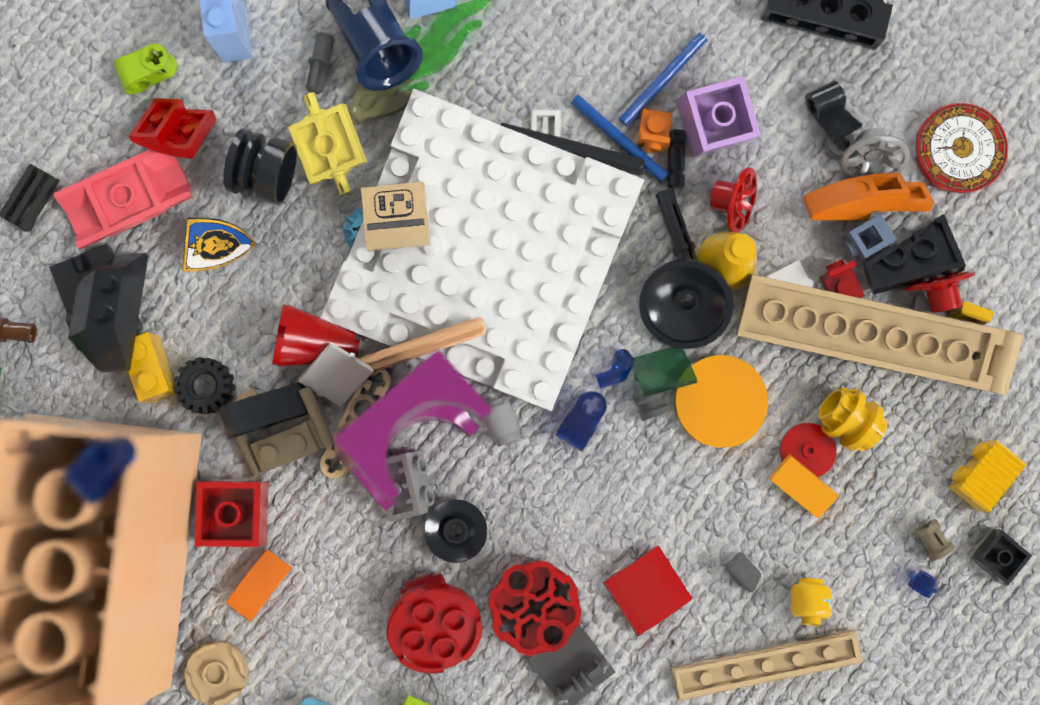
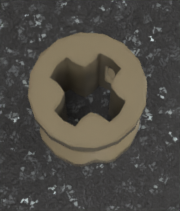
[912,519,955,561]

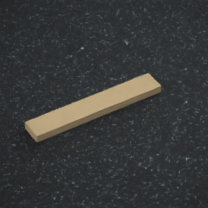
[671,630,863,701]

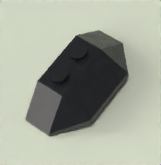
[68,253,149,373]

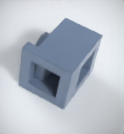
[842,214,897,262]

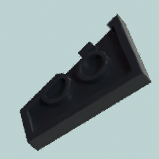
[863,214,966,295]

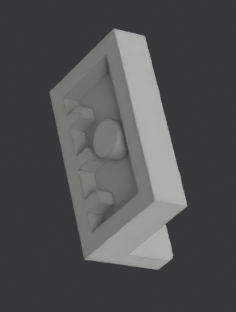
[386,450,435,522]

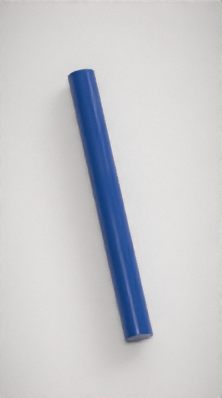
[618,32,708,127]
[571,94,669,183]

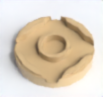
[184,641,249,705]

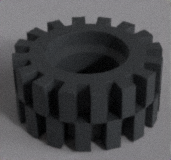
[173,357,236,414]

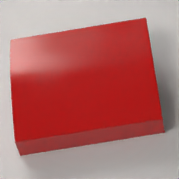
[129,98,217,159]
[602,546,693,636]

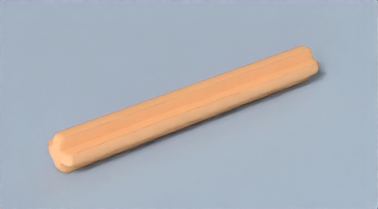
[357,317,486,372]

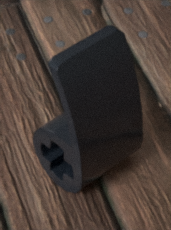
[805,81,863,140]

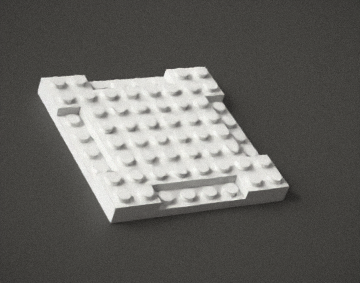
[321,89,644,411]

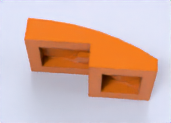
[226,549,292,623]

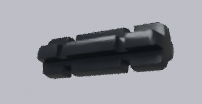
[668,129,685,189]

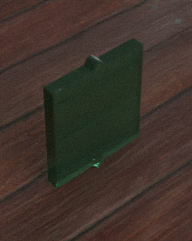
[630,347,697,397]

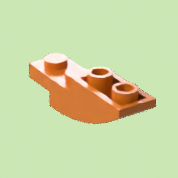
[802,172,935,221]

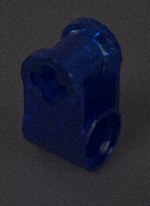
[555,391,607,452]
[63,436,137,505]

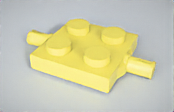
[288,93,367,196]

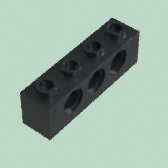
[760,0,893,50]

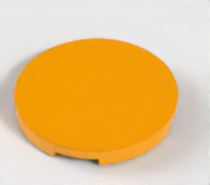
[674,355,768,448]

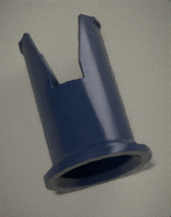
[325,0,423,91]

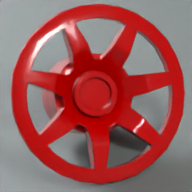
[710,167,757,233]
[905,271,976,313]

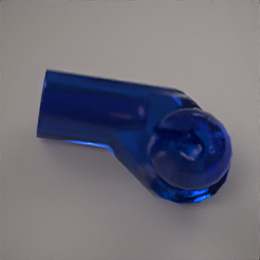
[595,349,634,389]

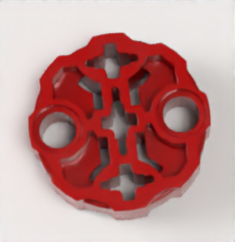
[488,560,582,656]

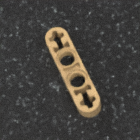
[320,369,393,478]

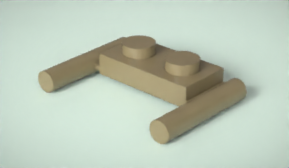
[234,386,334,477]

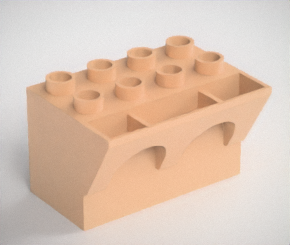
[0,414,202,705]

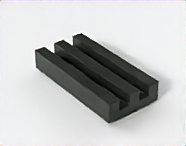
[0,164,60,232]

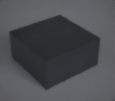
[970,529,1032,586]

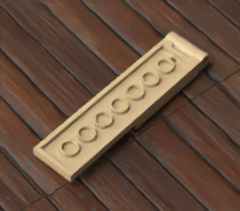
[736,274,1025,395]

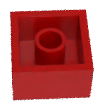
[194,481,269,547]

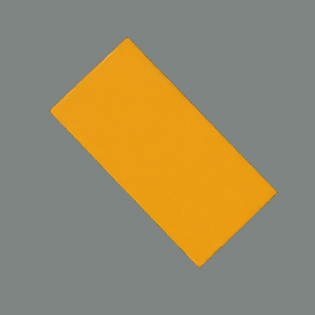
[769,454,839,519]

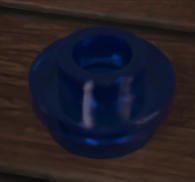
[908,570,940,598]

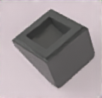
[724,552,761,593]

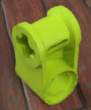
[113,43,178,95]

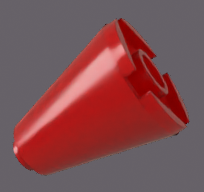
[272,304,360,366]

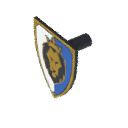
[182,218,257,272]

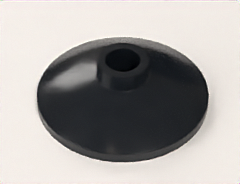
[425,499,487,563]

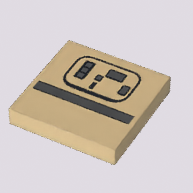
[361,182,430,252]

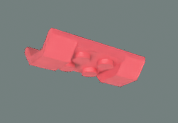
[53,150,193,250]

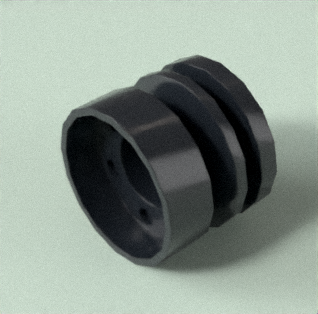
[223,129,297,206]

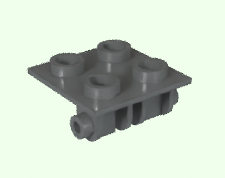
[527,624,615,705]

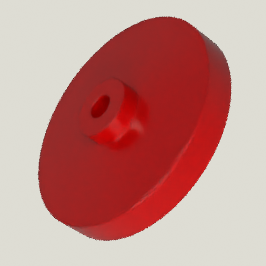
[779,423,837,477]

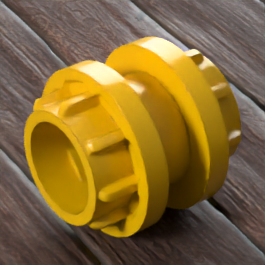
[818,387,887,452]

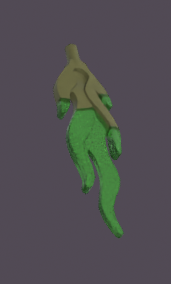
[348,0,491,125]

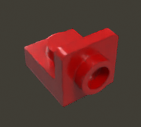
[819,259,865,298]

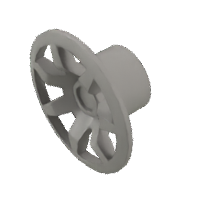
[840,128,910,178]

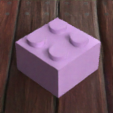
[676,76,761,158]

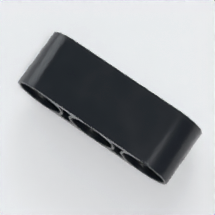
[218,382,308,438]

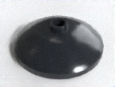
[639,259,734,349]

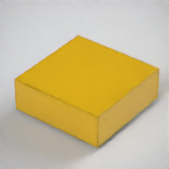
[949,301,994,325]

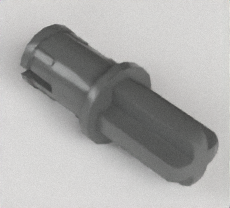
[306,32,335,95]

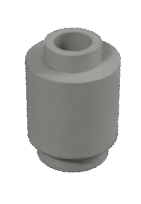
[484,398,521,447]

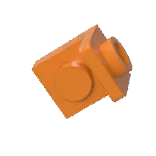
[637,108,673,154]

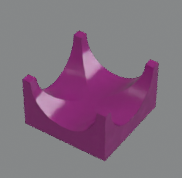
[334,350,492,512]

